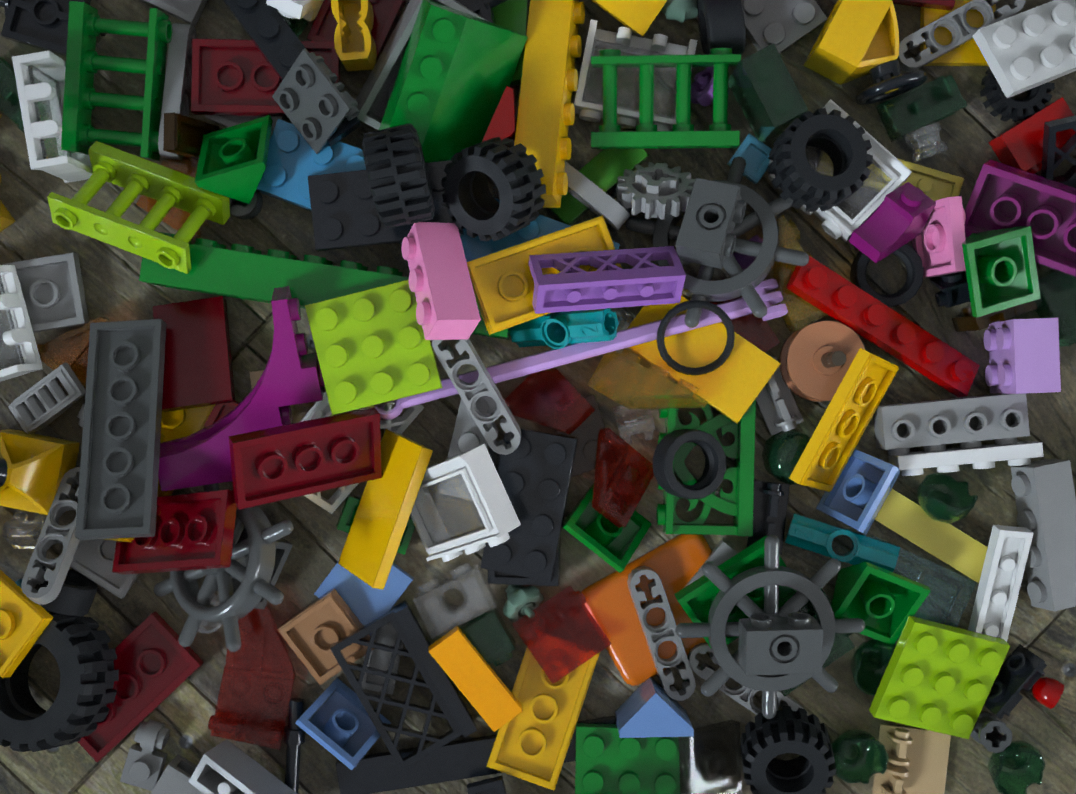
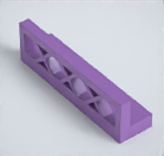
[528,246,686,314]

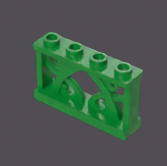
[656,390,756,536]

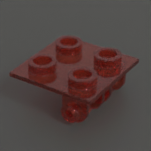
[512,585,611,684]
[208,666,294,750]

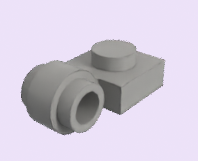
[120,719,170,791]

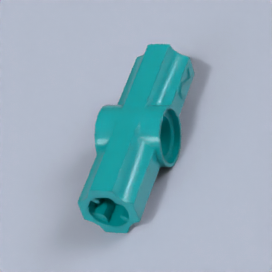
[509,308,619,349]
[785,513,900,572]

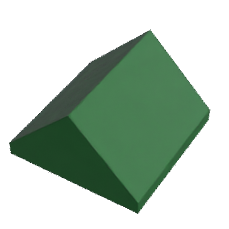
[195,115,273,204]
[962,226,1041,317]
[563,480,651,573]
[831,561,931,646]

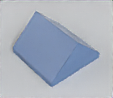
[816,449,900,536]
[615,677,694,738]
[295,678,391,770]

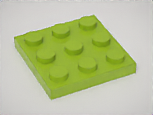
[305,280,443,415]
[869,615,1010,739]

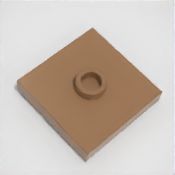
[277,588,375,685]

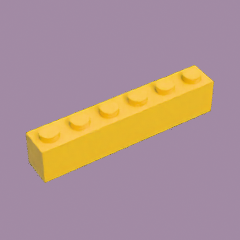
[514,0,585,208]

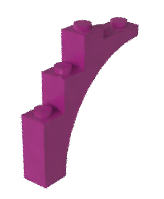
[158,286,325,491]

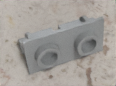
[756,357,804,436]

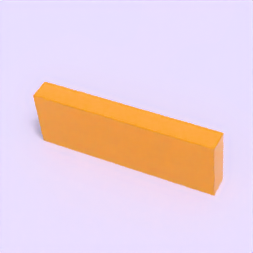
[428,625,523,732]

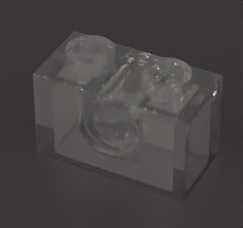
[413,562,498,638]

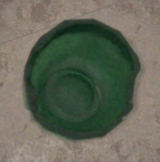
[762,429,811,485]
[917,472,978,524]
[850,639,896,696]
[831,729,889,784]
[988,740,1046,794]

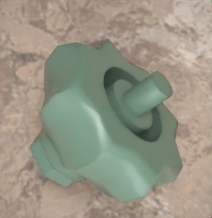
[661,0,698,23]
[503,585,544,623]

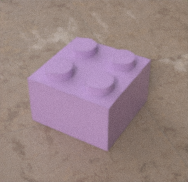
[984,317,1061,394]

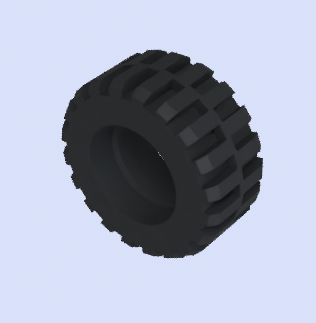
[0,611,119,752]

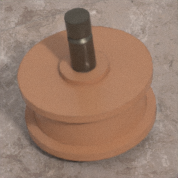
[779,321,865,402]

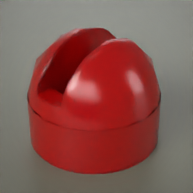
[1032,677,1064,709]

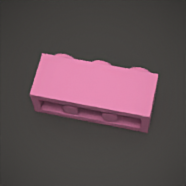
[401,222,481,340]

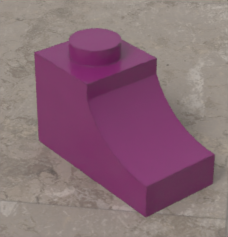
[849,182,936,263]

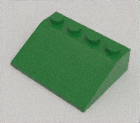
[379,0,528,163]

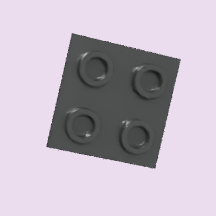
[272,48,360,154]

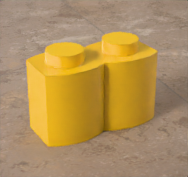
[331,0,377,71]

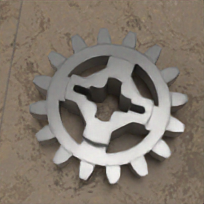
[617,162,695,220]

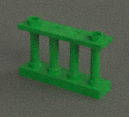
[61,1,173,161]
[591,48,741,149]

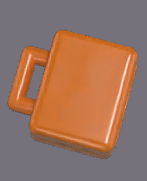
[579,534,712,686]

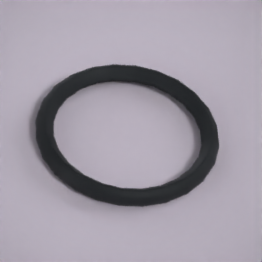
[657,300,735,375]

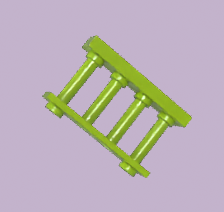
[47,141,231,274]

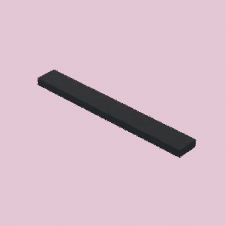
[335,716,616,794]

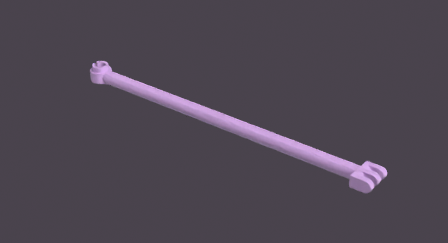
[374,279,788,420]

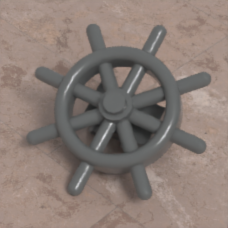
[625,157,809,328]
[154,483,294,652]
[675,535,865,719]

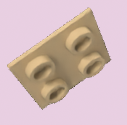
[872,724,951,794]

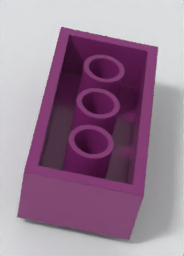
[964,159,1076,277]

